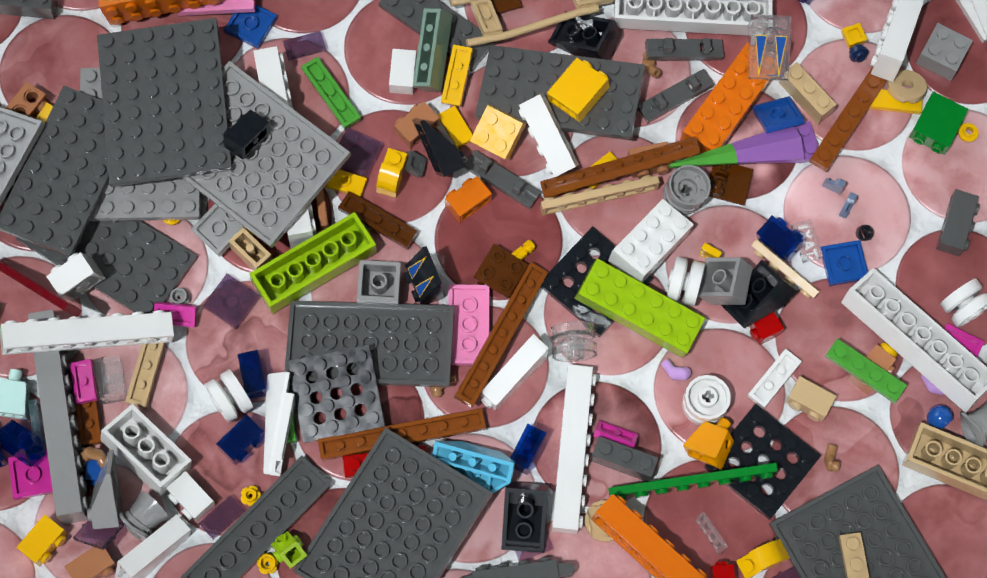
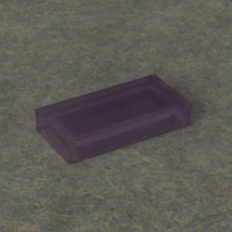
[283,31,326,61]
[199,495,245,540]

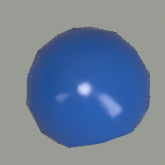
[927,405,953,430]

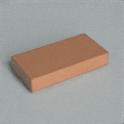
[316,189,329,231]

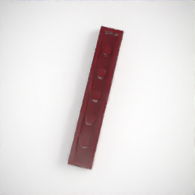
[0,260,82,317]

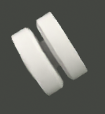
[666,256,705,306]
[940,278,987,328]
[204,369,254,423]
[682,375,731,425]

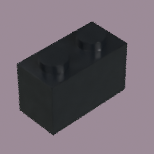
[223,109,270,160]

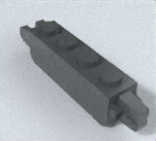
[462,557,575,578]

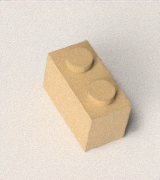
[228,227,273,271]
[786,376,837,422]

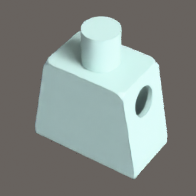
[0,369,30,420]

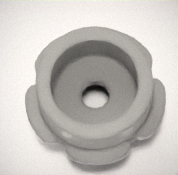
[169,288,189,304]

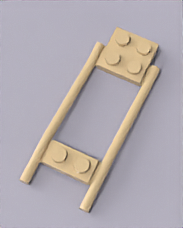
[449,0,614,47]

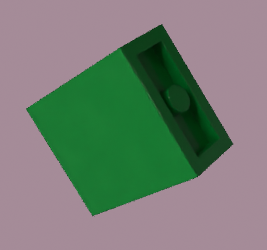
[909,92,968,155]

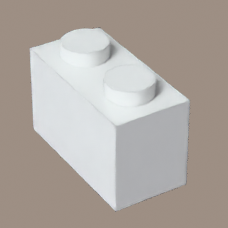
[389,49,417,95]
[166,471,216,522]

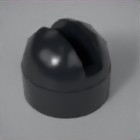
[855,225,873,241]

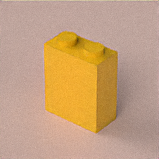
[547,58,609,123]

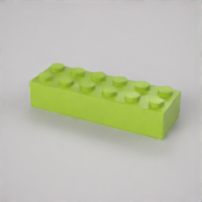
[249,212,377,314]
[574,258,705,358]

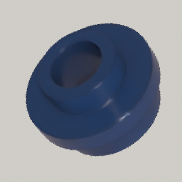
[849,44,869,62]

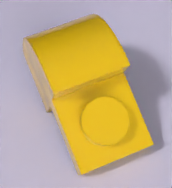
[376,148,407,198]
[736,539,790,578]

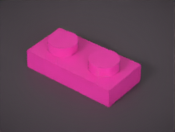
[154,302,197,327]
[70,359,98,405]
[593,420,638,448]

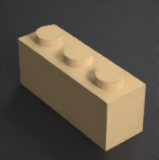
[779,62,837,125]

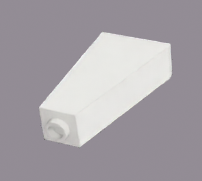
[481,334,549,411]
[115,514,191,578]

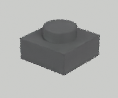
[403,150,427,178]

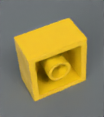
[470,105,527,159]

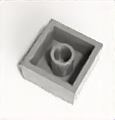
[916,23,973,81]
[698,257,753,305]
[357,260,401,304]

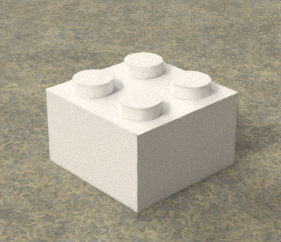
[46,252,105,302]

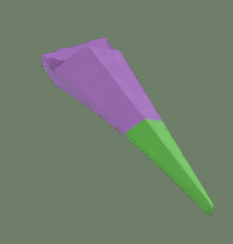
[669,121,819,168]

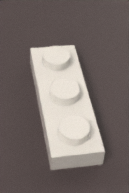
[747,349,802,409]

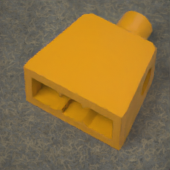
[683,418,734,469]

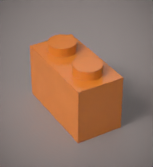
[445,176,492,223]

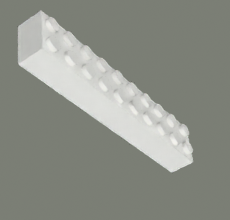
[253,46,317,249]

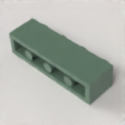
[413,8,452,92]

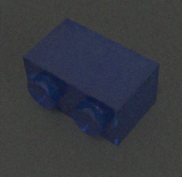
[756,215,804,263]
[237,350,267,399]
[216,414,265,466]
[0,419,46,467]
[510,424,546,475]

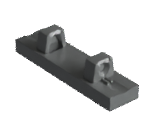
[645,38,724,60]
[638,69,714,124]
[465,150,541,210]

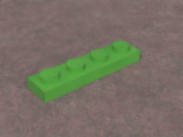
[301,57,361,130]
[825,339,907,404]

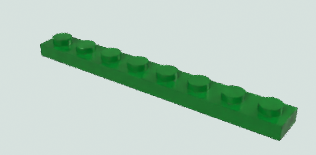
[608,463,778,500]

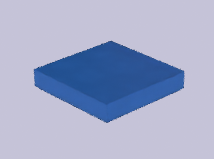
[224,4,278,49]
[752,96,804,134]
[820,240,868,286]

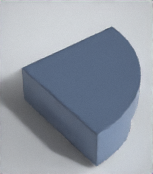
[822,178,846,195]
[839,192,857,219]

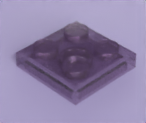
[339,127,383,178]
[202,274,261,330]

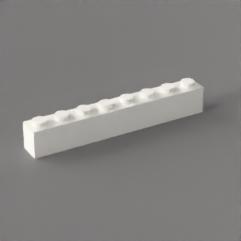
[0,310,174,355]
[552,364,596,534]

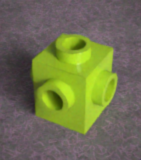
[271,531,307,569]

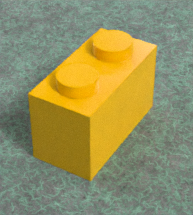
[16,514,68,567]

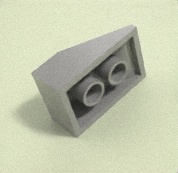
[87,450,122,529]

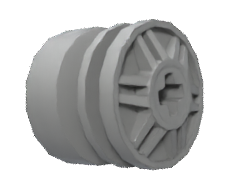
[662,165,711,215]

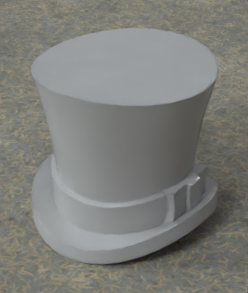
[960,401,987,447]
[119,491,169,541]

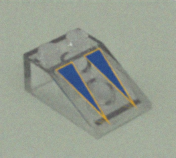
[748,14,791,81]

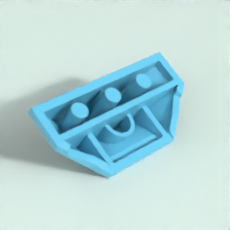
[432,440,515,493]

